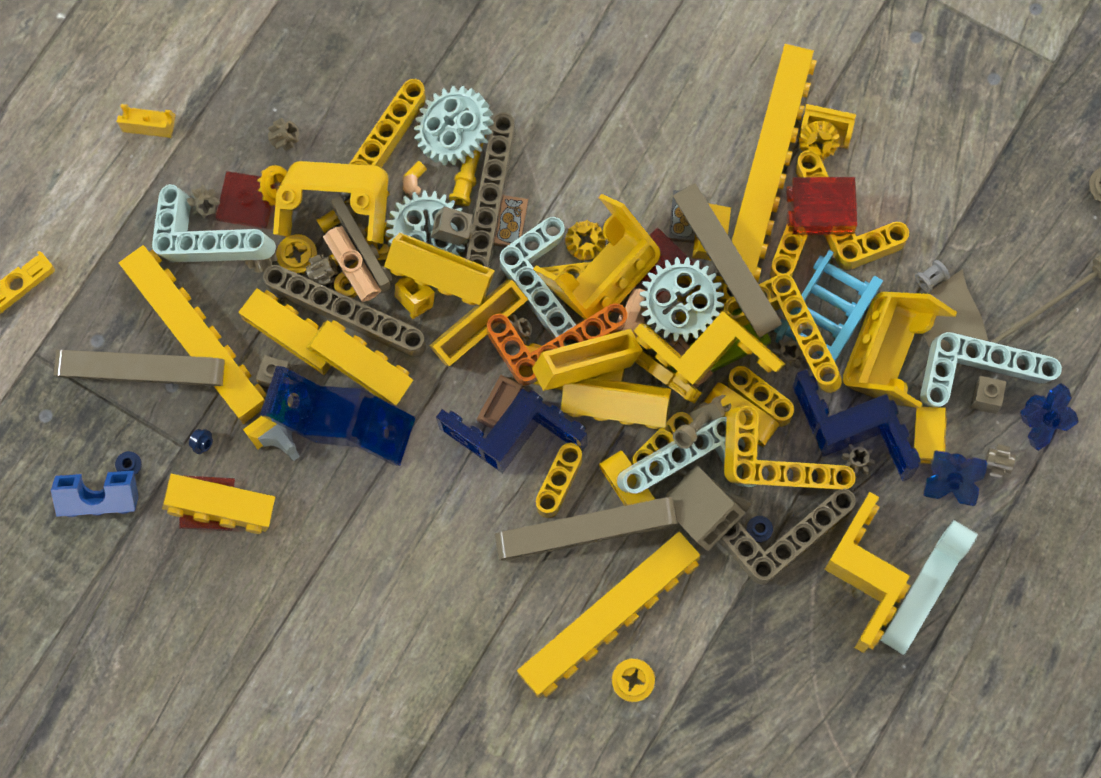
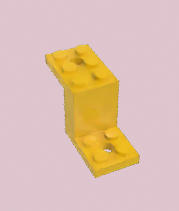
[633,311,786,385]
[824,492,910,653]

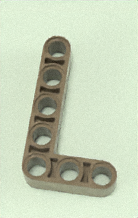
[719,489,856,585]

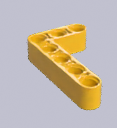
[796,150,909,270]
[724,274,842,393]
[724,406,856,489]

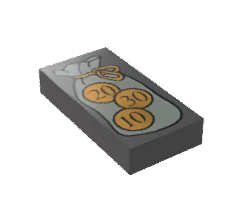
[669,190,695,243]

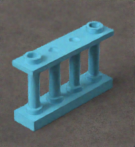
[774,250,883,362]

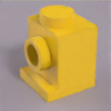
[394,276,435,319]

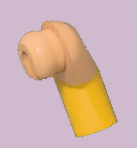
[403,161,427,198]

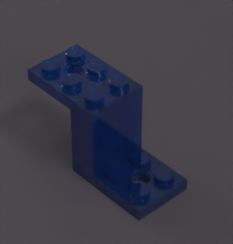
[260,366,416,466]
[792,369,920,481]
[436,388,588,474]

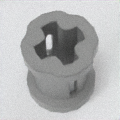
[915,260,950,293]

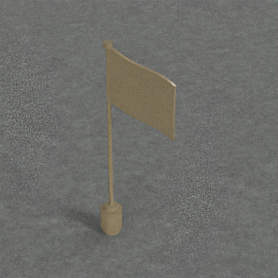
[922,255,1101,377]

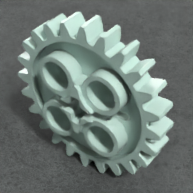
[414,86,494,166]
[385,190,468,256]
[640,257,724,342]

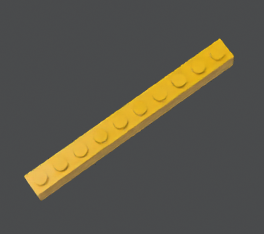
[732,44,817,283]

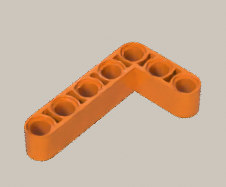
[487,303,627,385]

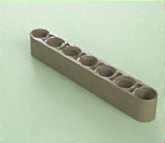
[466,112,515,269]
[672,182,782,338]
[263,265,426,357]
[53,350,225,386]
[494,497,677,561]

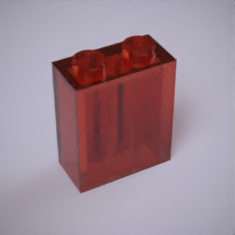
[786,177,857,235]

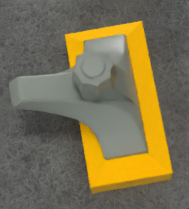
[243,399,300,461]

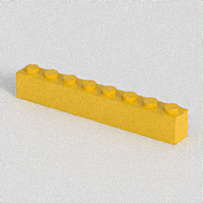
[119,245,268,424]
[517,531,700,698]

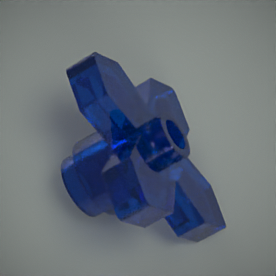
[1020,383,1079,451]
[923,450,987,506]

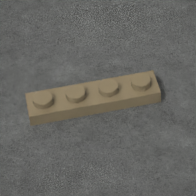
[331,196,392,294]

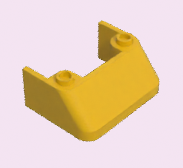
[273,161,388,244]
[533,194,660,320]
[843,292,957,408]

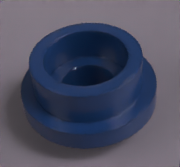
[189,429,213,454]
[115,451,142,476]
[746,516,773,543]

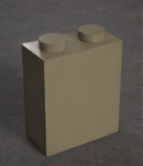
[665,465,745,551]

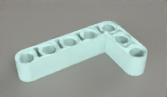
[152,184,276,262]
[500,217,576,346]
[920,332,1062,407]
[617,417,756,493]
[880,520,978,655]

